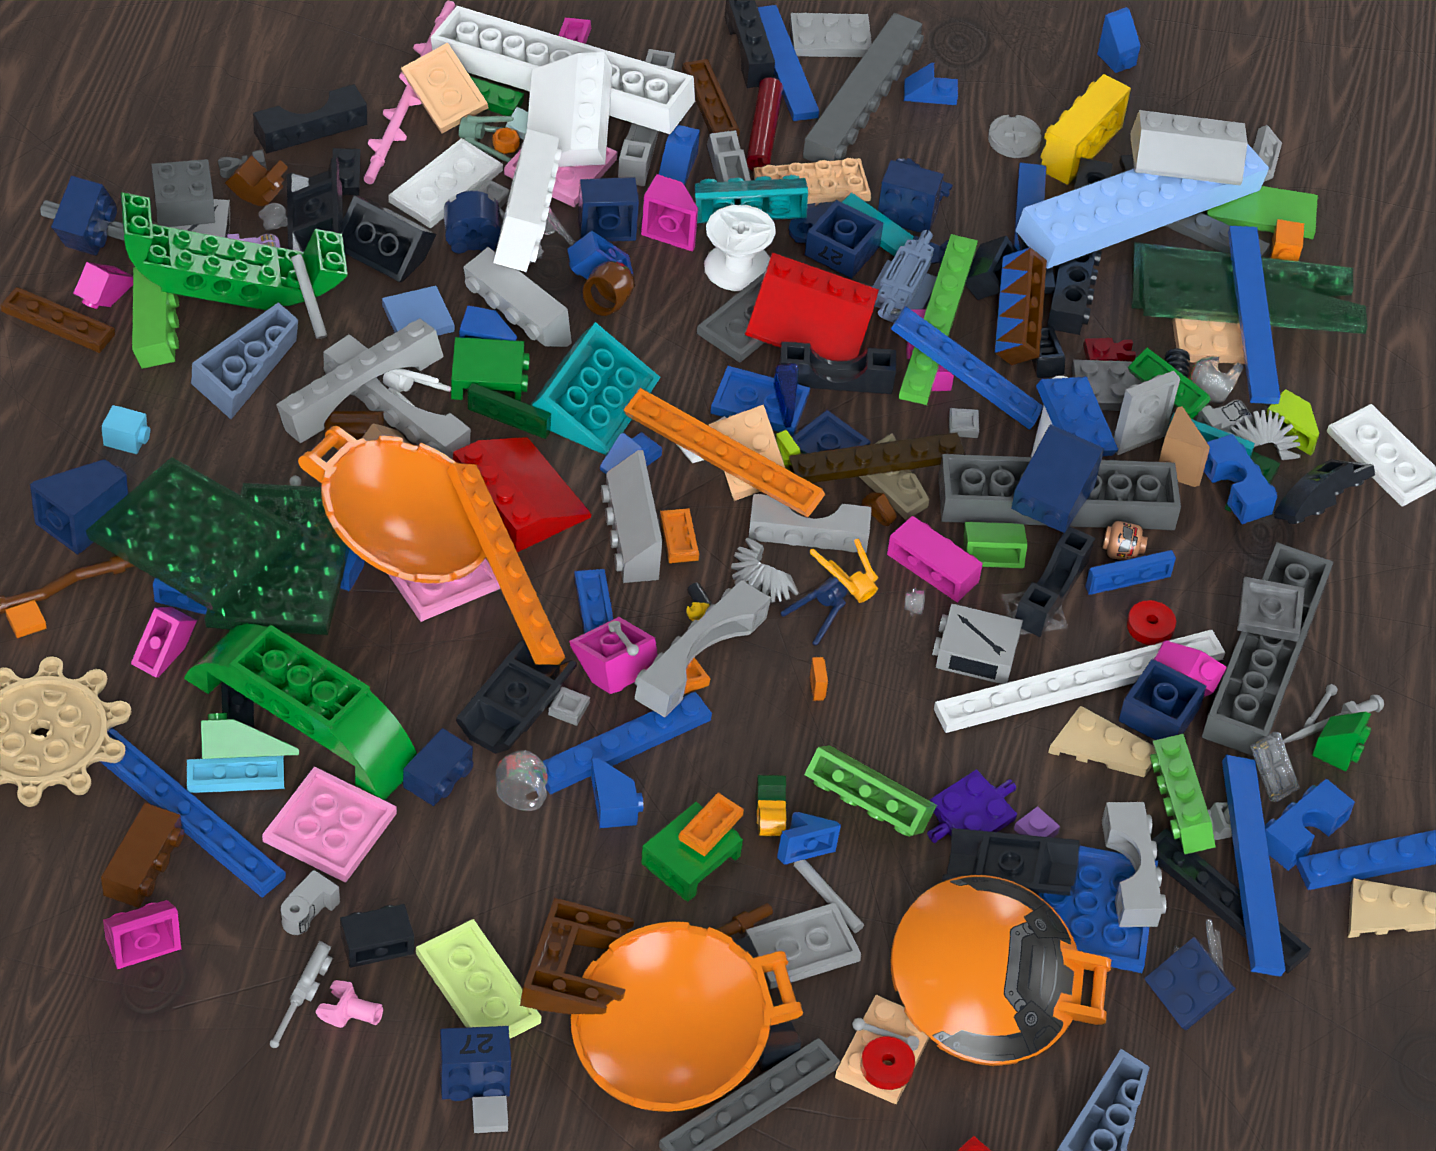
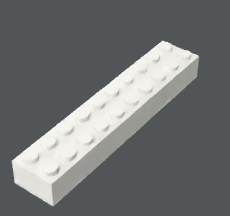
[431,6,695,134]

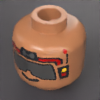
[1102,521,1148,561]

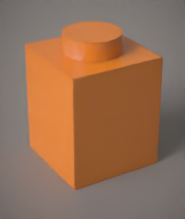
[1270,219,1304,266]

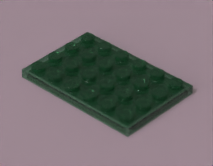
[86,457,301,612]
[204,483,350,635]

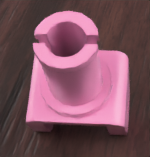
[316,980,383,1028]

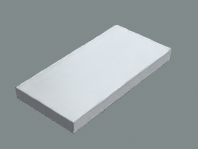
[389,138,503,228]
[1327,404,1436,506]

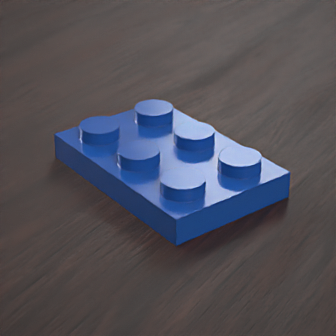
[710,366,810,436]
[1036,377,1118,457]

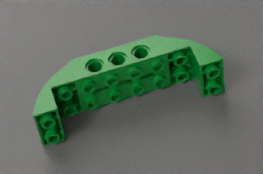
[121,192,348,310]
[184,624,417,801]

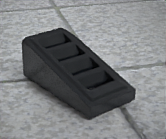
[1032,327,1065,378]

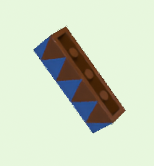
[995,247,1047,366]

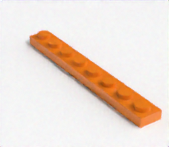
[624,388,825,518]
[447,463,566,665]

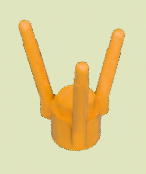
[810,539,878,603]

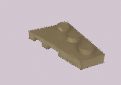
[859,433,929,520]

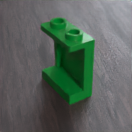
[451,337,529,401]
[641,802,743,902]

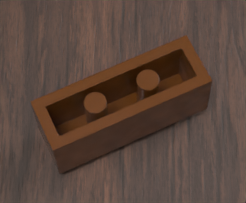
[101,803,184,908]

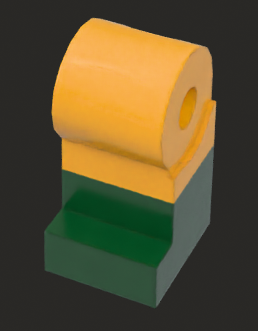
[755,775,786,836]

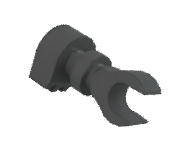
[218,149,267,178]

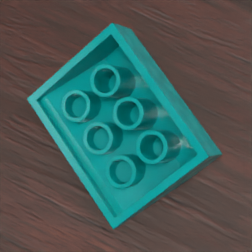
[695,175,808,223]
[531,322,661,455]

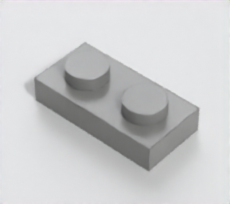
[1253,125,1282,182]

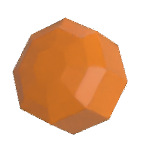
[492,127,520,154]

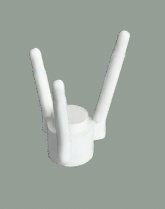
[383,368,451,406]

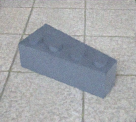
[191,303,298,419]
[1057,1049,1150,1151]

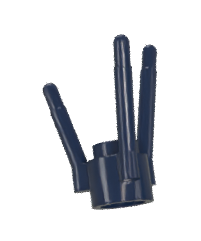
[781,576,848,646]

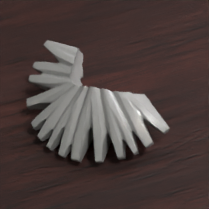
[1227,410,1301,460]
[731,538,799,602]

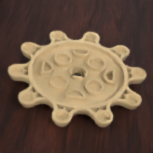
[0,656,131,807]

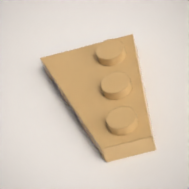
[1048,706,1155,777]
[1348,878,1436,938]

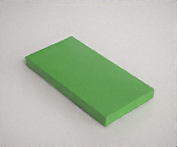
[1206,186,1318,239]

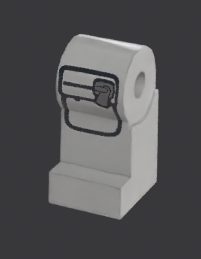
[1197,400,1254,434]
[280,870,340,935]

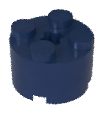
[444,191,501,254]

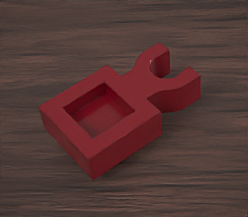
[1083,338,1136,362]

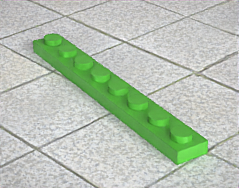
[899,234,978,405]

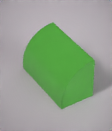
[964,522,1028,568]

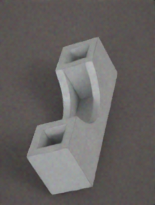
[748,494,872,553]
[1102,802,1166,927]

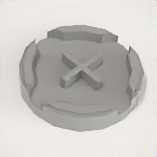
[988,115,1042,158]

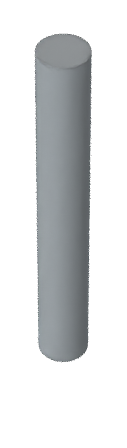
[291,254,327,339]
[794,859,864,933]

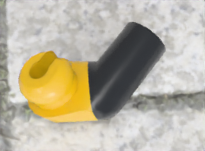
[686,582,712,621]

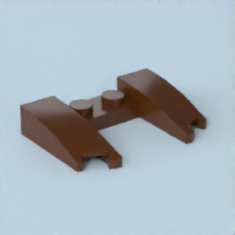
[520,898,634,1014]

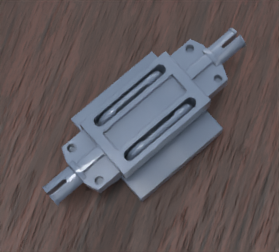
[873,230,937,322]

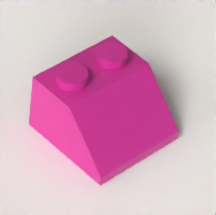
[641,174,698,252]
[570,617,658,694]
[103,900,181,969]

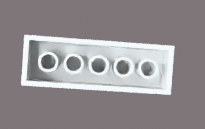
[493,129,562,272]

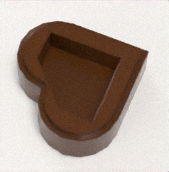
[861,493,897,526]

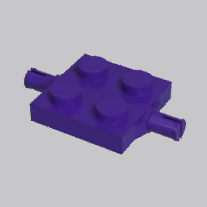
[927,769,1017,843]

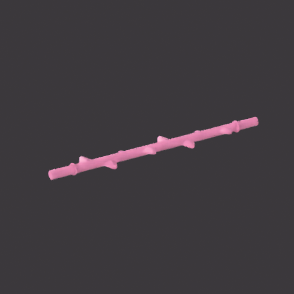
[364,0,455,184]

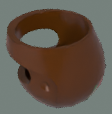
[583,261,635,316]

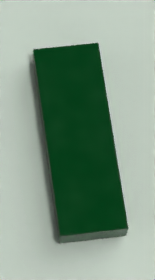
[467,383,551,439]

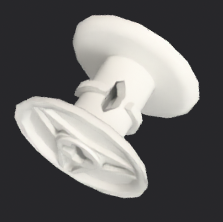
[704,205,776,291]

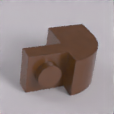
[225,155,288,206]

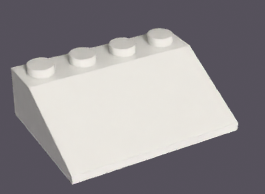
[527,51,612,167]

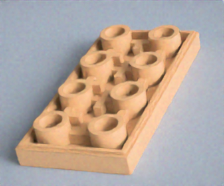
[753,158,871,206]

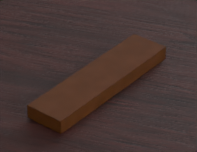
[682,59,740,138]
[1,287,115,353]

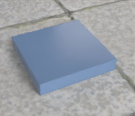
[382,286,455,336]

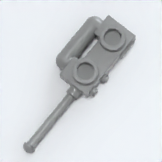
[270,941,333,1048]

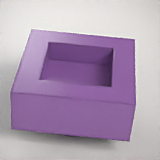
[1014,806,1060,837]

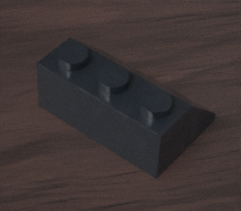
[341,195,437,283]

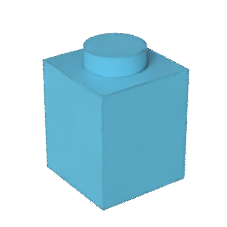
[102,405,150,454]

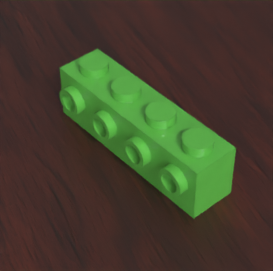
[132,267,179,369]
[1150,734,1216,854]
[804,745,937,837]

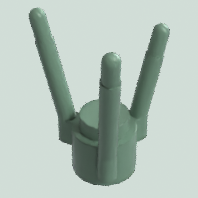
[459,115,514,162]

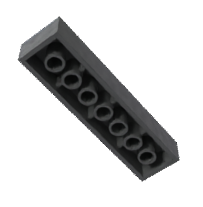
[938,454,1181,530]
[1202,542,1333,757]

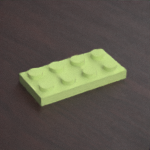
[416,919,541,1039]

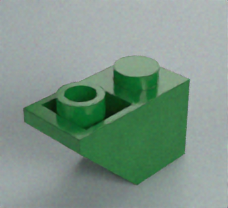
[1312,711,1372,772]

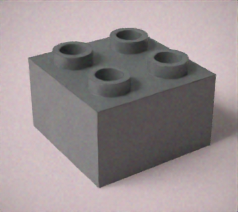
[151,159,215,227]

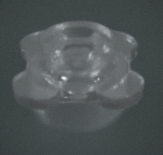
[259,203,288,230]

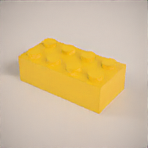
[1040,74,1131,185]

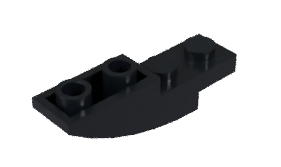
[1274,459,1375,524]

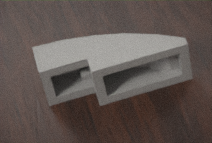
[707,130,751,182]

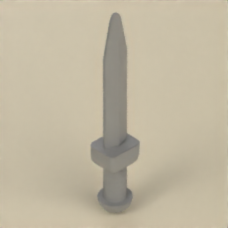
[1282,694,1384,743]

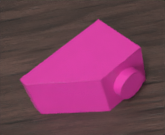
[74,262,133,309]
[131,607,197,677]
[1154,640,1227,697]

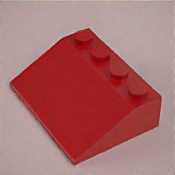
[745,253,879,361]
[453,437,591,552]

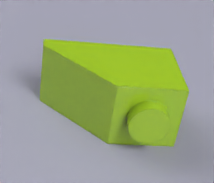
[1266,389,1319,456]

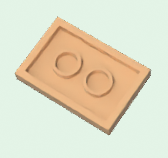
[401,43,488,134]
[1172,313,1245,364]
[709,405,786,501]
[835,995,929,1104]

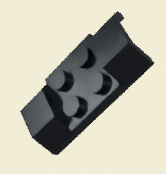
[287,157,343,252]
[456,638,577,754]
[942,828,1080,896]

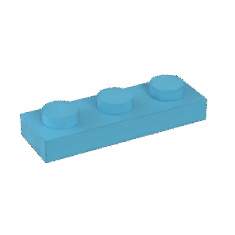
[187,756,284,793]

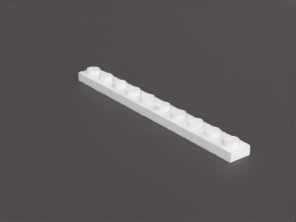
[934,630,1225,733]

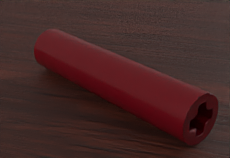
[746,78,783,171]

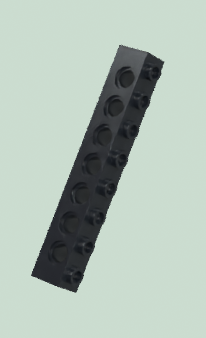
[1047,157,1115,335]

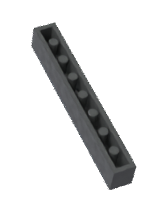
[803,13,924,162]

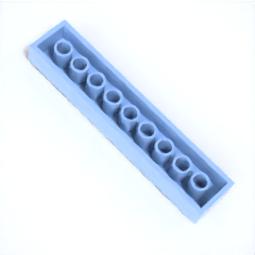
[1016,144,1269,269]

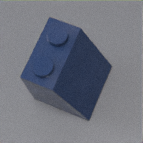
[1011,424,1104,533]
[30,459,130,555]

